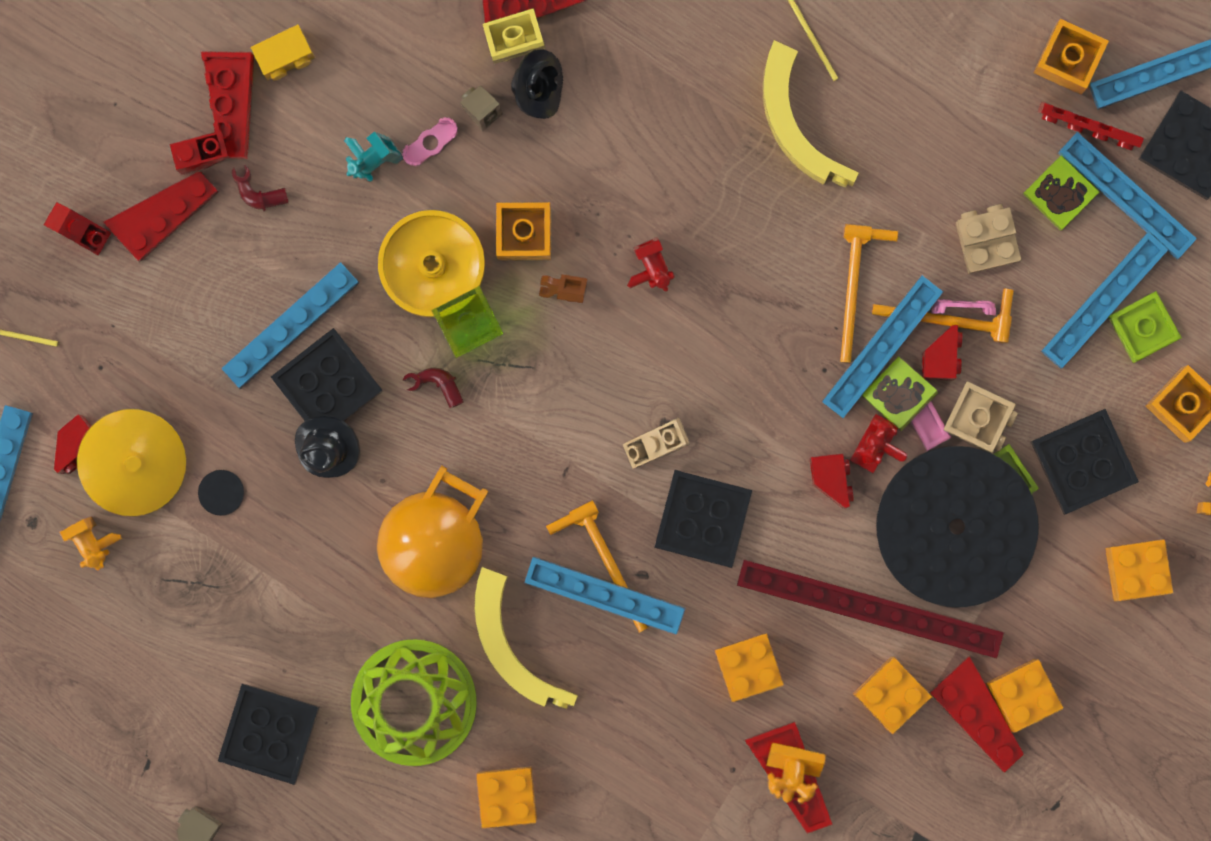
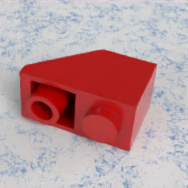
[170,131,228,175]
[44,202,111,256]
[921,325,962,381]
[54,414,92,474]
[809,454,854,509]

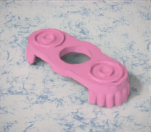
[402,117,458,166]
[931,300,996,315]

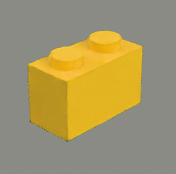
[251,24,315,81]

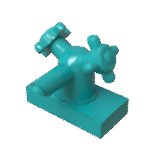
[344,131,403,182]

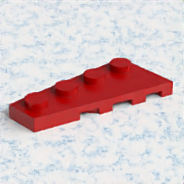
[483,0,587,23]
[201,52,254,159]
[1037,102,1144,151]
[103,171,219,262]
[929,656,1024,773]
[744,721,832,834]

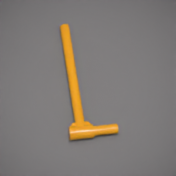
[840,224,898,363]
[872,289,1014,343]
[546,500,648,633]

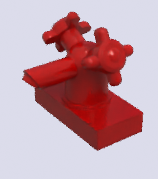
[627,237,675,292]
[849,414,907,474]

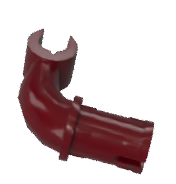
[232,165,289,212]
[403,367,464,409]

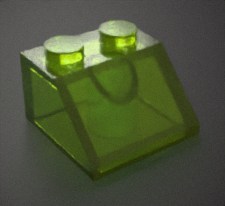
[431,286,504,358]

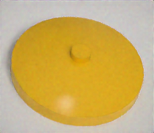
[378,210,485,317]
[77,409,186,516]

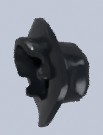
[511,49,563,119]
[295,416,360,478]

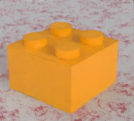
[1033,19,1109,95]
[496,202,551,260]
[1145,365,1211,443]
[1105,539,1173,601]
[714,633,784,702]
[852,657,932,734]
[986,659,1063,733]
[476,766,537,828]

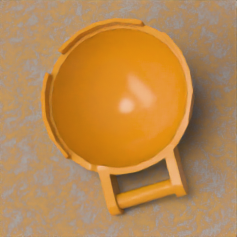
[377,465,489,598]

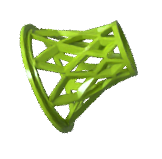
[351,639,477,766]

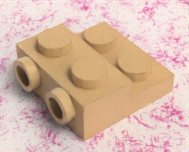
[955,204,1021,274]
[943,382,1018,454]

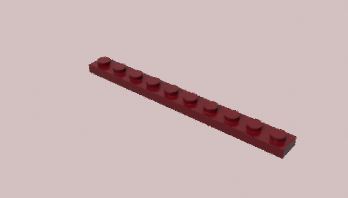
[736,560,1004,658]

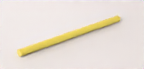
[788,0,838,81]
[0,330,58,347]

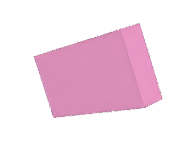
[911,401,951,451]

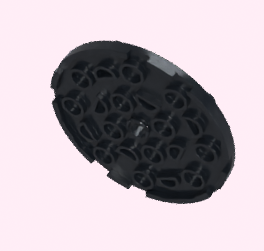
[876,446,1039,608]

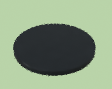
[198,470,244,516]

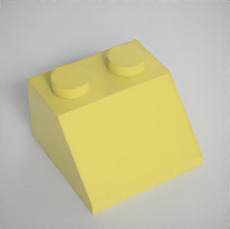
[483,9,545,64]

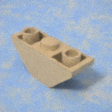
[623,418,689,469]

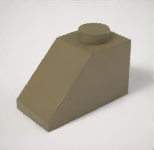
[460,86,502,131]
[177,806,223,841]

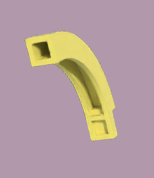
[763,40,859,187]
[475,567,578,709]

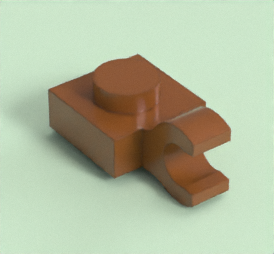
[539,274,588,303]

